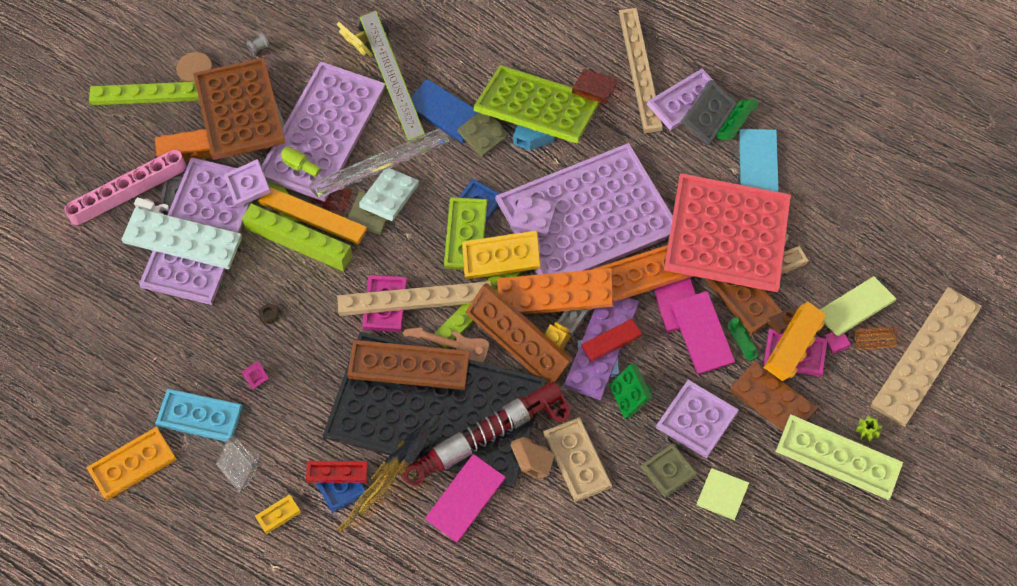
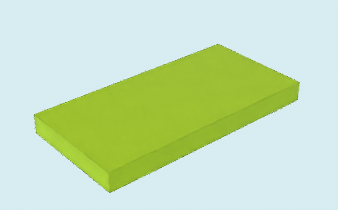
[444,197,488,270]

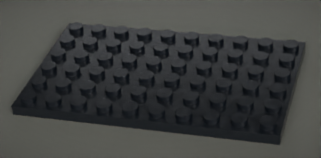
[323,332,547,489]

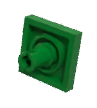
[609,364,652,419]

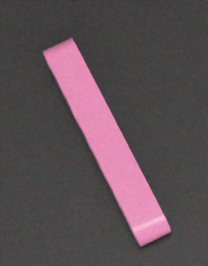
[64,150,186,225]

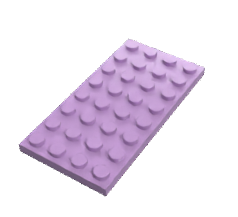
[261,61,386,202]
[139,158,252,305]

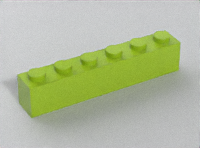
[242,204,353,271]

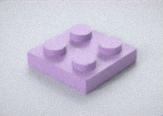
[224,159,271,208]
[510,194,557,238]

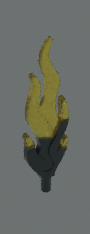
[336,413,440,532]

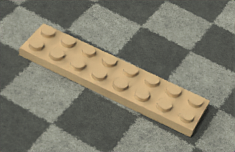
[870,287,982,427]

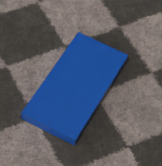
[411,79,478,143]

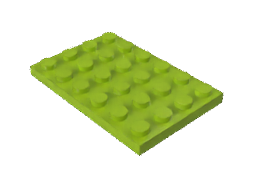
[474,65,601,144]

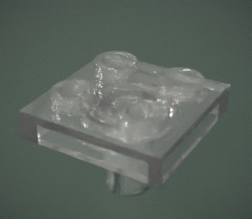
[216,436,260,492]

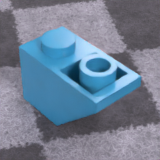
[513,125,555,150]

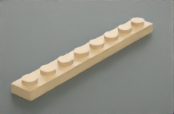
[619,8,662,133]
[337,281,491,316]

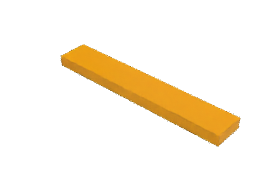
[258,187,367,245]

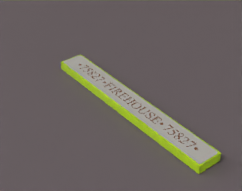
[360,11,426,143]

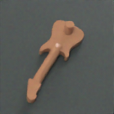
[403,328,489,363]

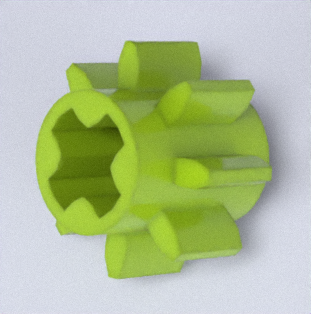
[856,415,882,442]

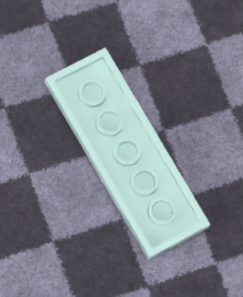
[121,208,242,269]

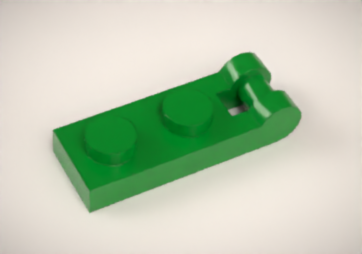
[716,99,758,140]

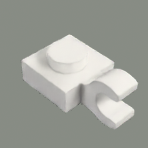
[134,197,170,215]

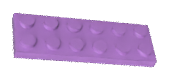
[564,298,639,400]

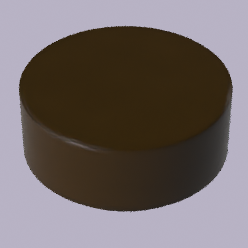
[259,304,279,324]

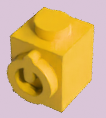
[545,322,571,350]

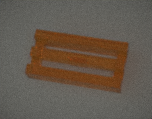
[854,327,897,350]

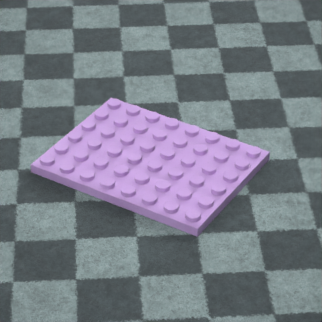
[496,143,673,275]

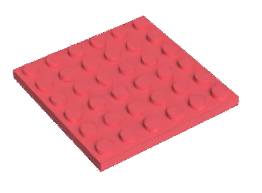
[664,173,791,292]

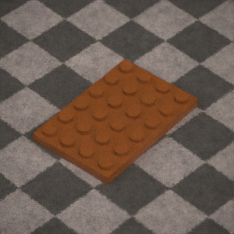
[193,57,286,160]

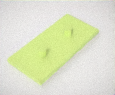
[820,276,896,337]

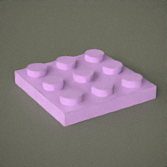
[656,380,739,459]

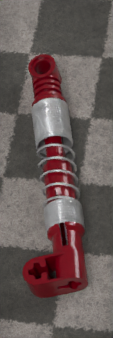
[400,381,570,486]

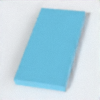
[739,129,779,192]
[155,388,243,443]

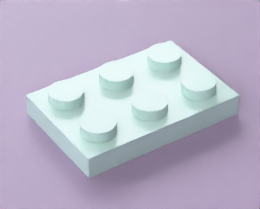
[359,167,419,221]

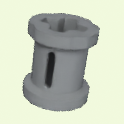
[246,33,270,56]

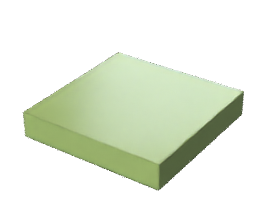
[697,468,749,520]

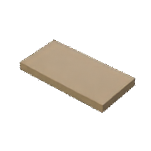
[543,417,612,503]

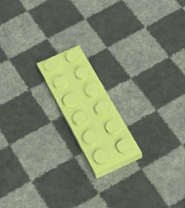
[775,414,903,500]

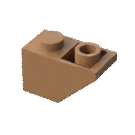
[511,437,555,479]

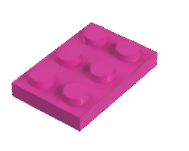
[362,275,407,332]
[763,329,828,377]

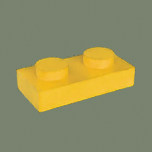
[255,494,301,534]

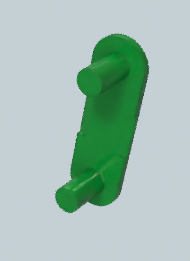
[727,318,758,361]

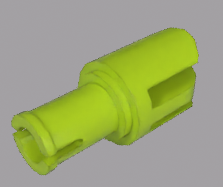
[281,147,321,178]

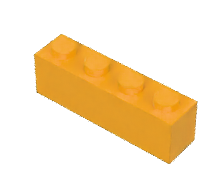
[763,301,826,381]

